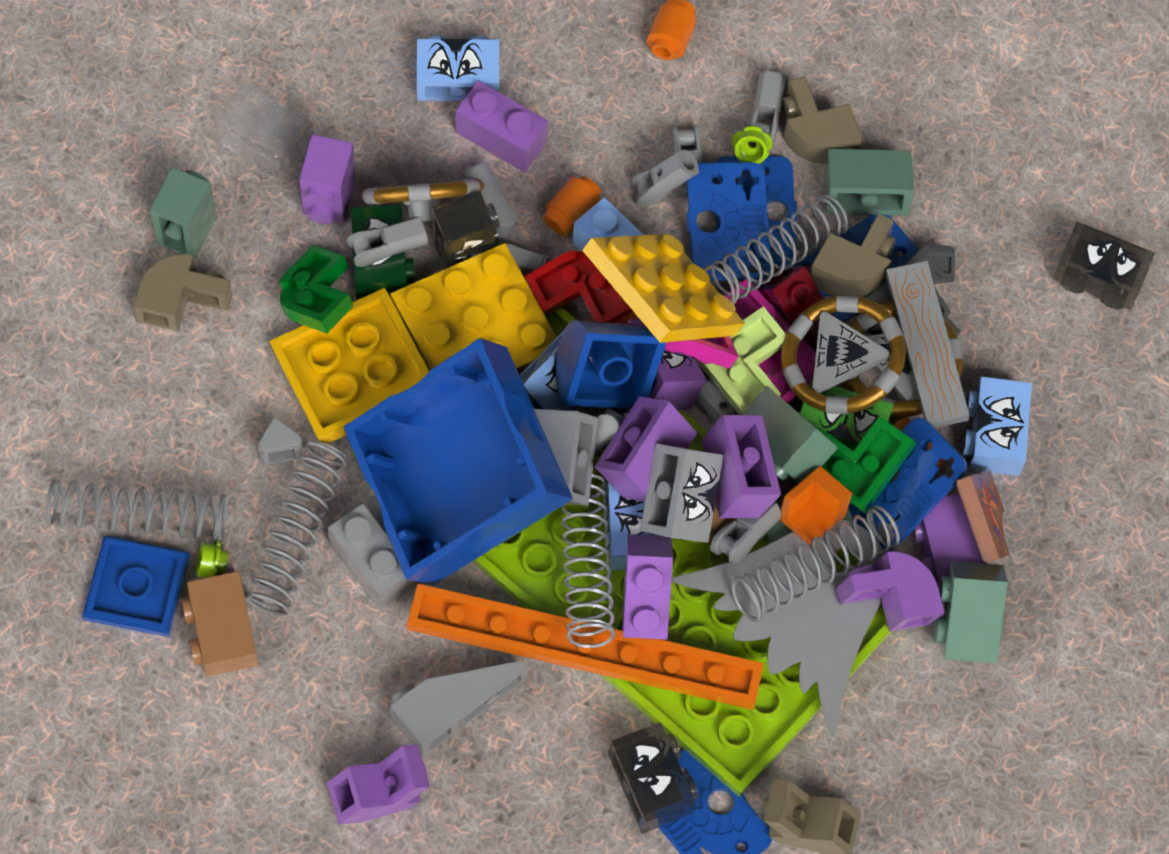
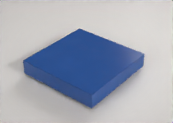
[82,535,190,637]

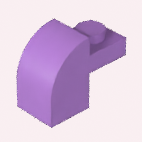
[836,552,945,632]
[327,744,430,825]

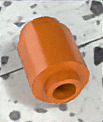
[646,0,697,60]
[542,176,602,238]

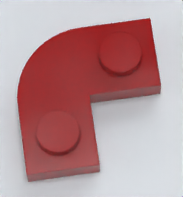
[524,250,634,323]

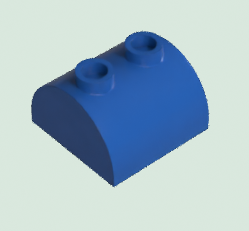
[556,320,666,409]

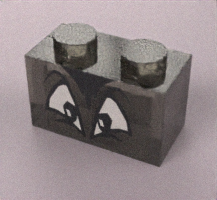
[432,190,500,270]
[1053,222,1155,310]
[608,722,698,834]

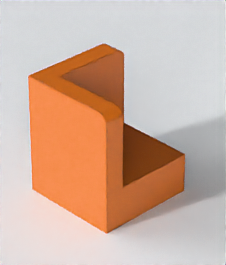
[780,466,852,545]

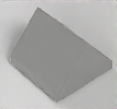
[258,416,304,466]

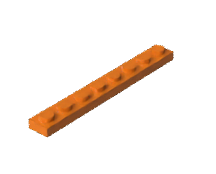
[407,583,764,710]

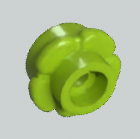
[732,125,773,164]
[196,540,228,578]

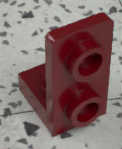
[757,265,834,352]

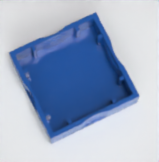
[344,338,573,585]

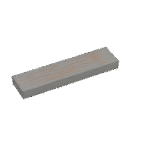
[886,261,970,428]

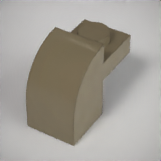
[782,76,863,164]
[811,213,896,298]
[133,254,232,331]
[764,779,861,854]

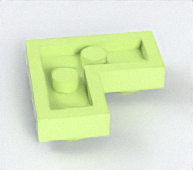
[694,306,786,415]

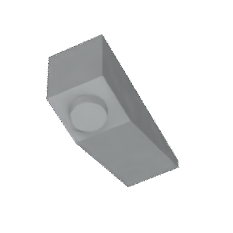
[389,660,528,757]

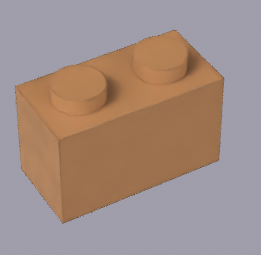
[181,571,259,677]

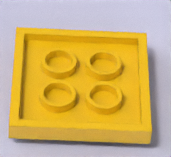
[582,234,745,343]
[391,243,556,374]
[269,288,429,444]

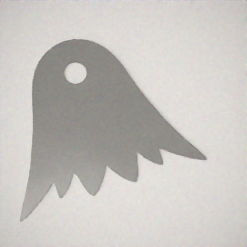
[671,520,883,736]

